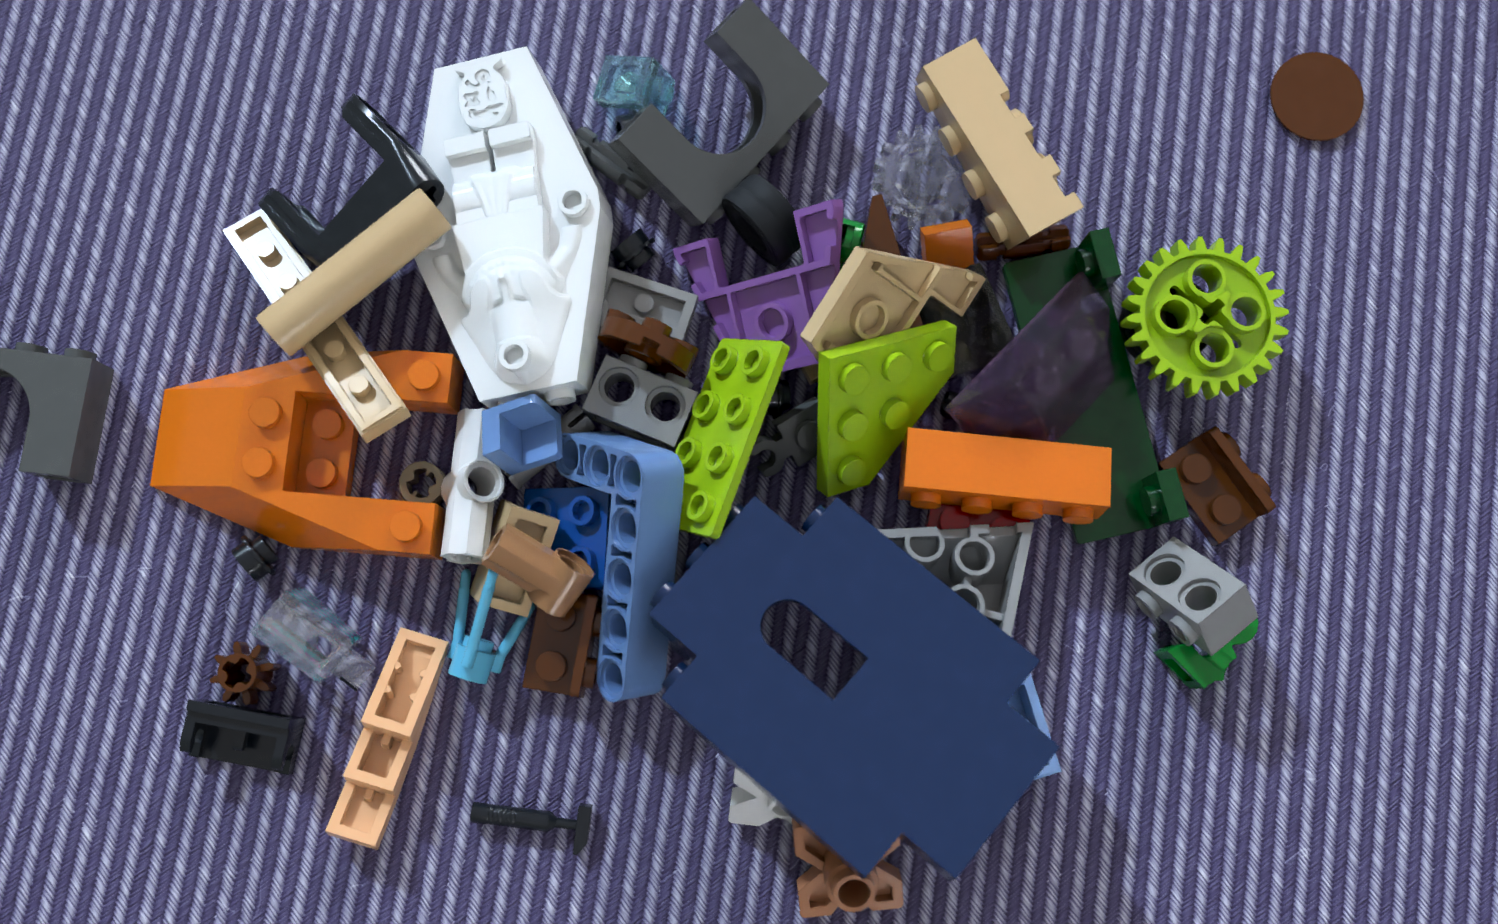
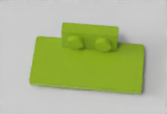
[675,338,790,539]

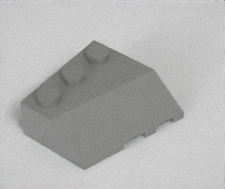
[878,522,1034,637]

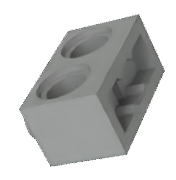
[582,354,698,453]
[1129,536,1258,656]

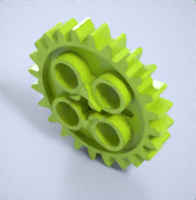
[1120,236,1289,400]

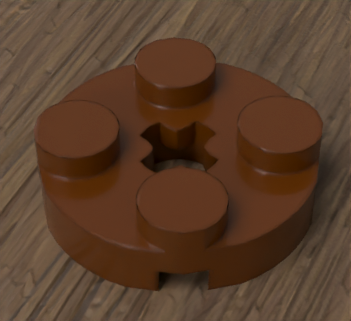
[597,308,699,378]

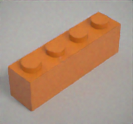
[898,427,1112,525]

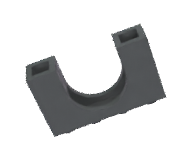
[608,0,829,227]
[0,342,114,484]

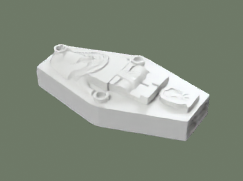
[414,46,614,408]

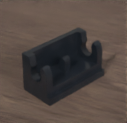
[180,699,306,775]

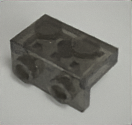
[919,263,1018,381]

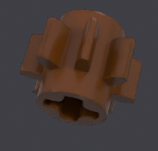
[210,641,281,705]

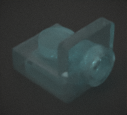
[593,55,675,117]

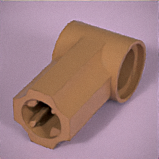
[481,523,595,618]

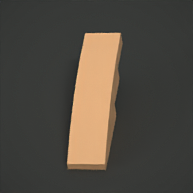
[325,627,449,850]

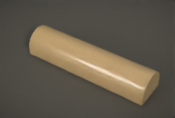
[256,188,452,356]

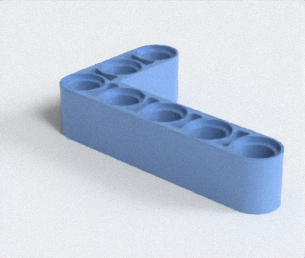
[555,431,684,703]

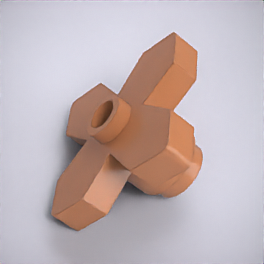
[792,818,904,918]

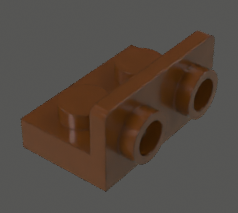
[1157,426,1276,547]
[522,594,603,698]

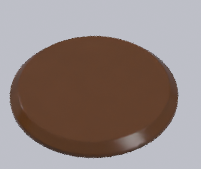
[1270,52,1364,141]

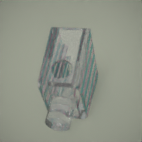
[250,587,377,692]

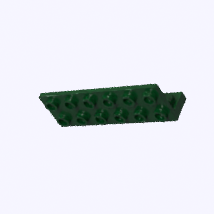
[1002,227,1190,545]

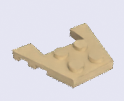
[800,246,986,362]

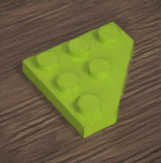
[817,320,957,497]

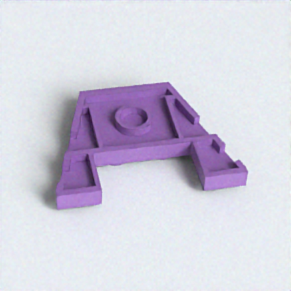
[673,199,844,372]

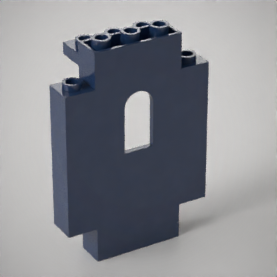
[649,496,1060,881]

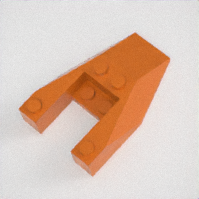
[150,350,464,560]

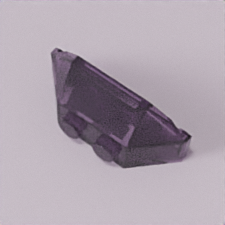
[945,272,1115,442]

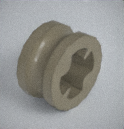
[399,461,446,505]

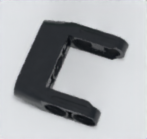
[258,93,444,267]

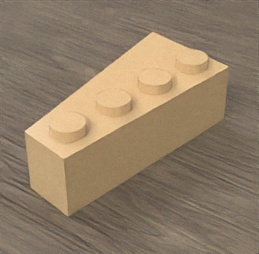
[915,38,1084,250]

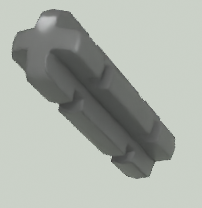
[575,127,651,200]

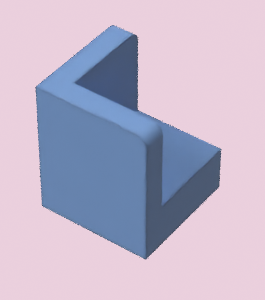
[482,394,563,475]

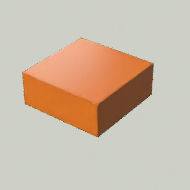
[920,219,975,271]

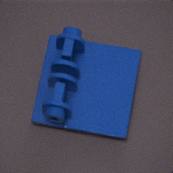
[524,487,611,590]

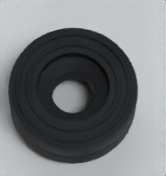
[722,174,801,266]

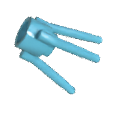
[447,569,535,684]

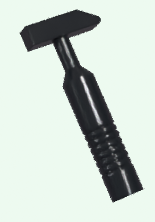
[470,802,593,855]

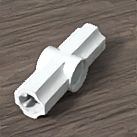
[440,408,505,565]

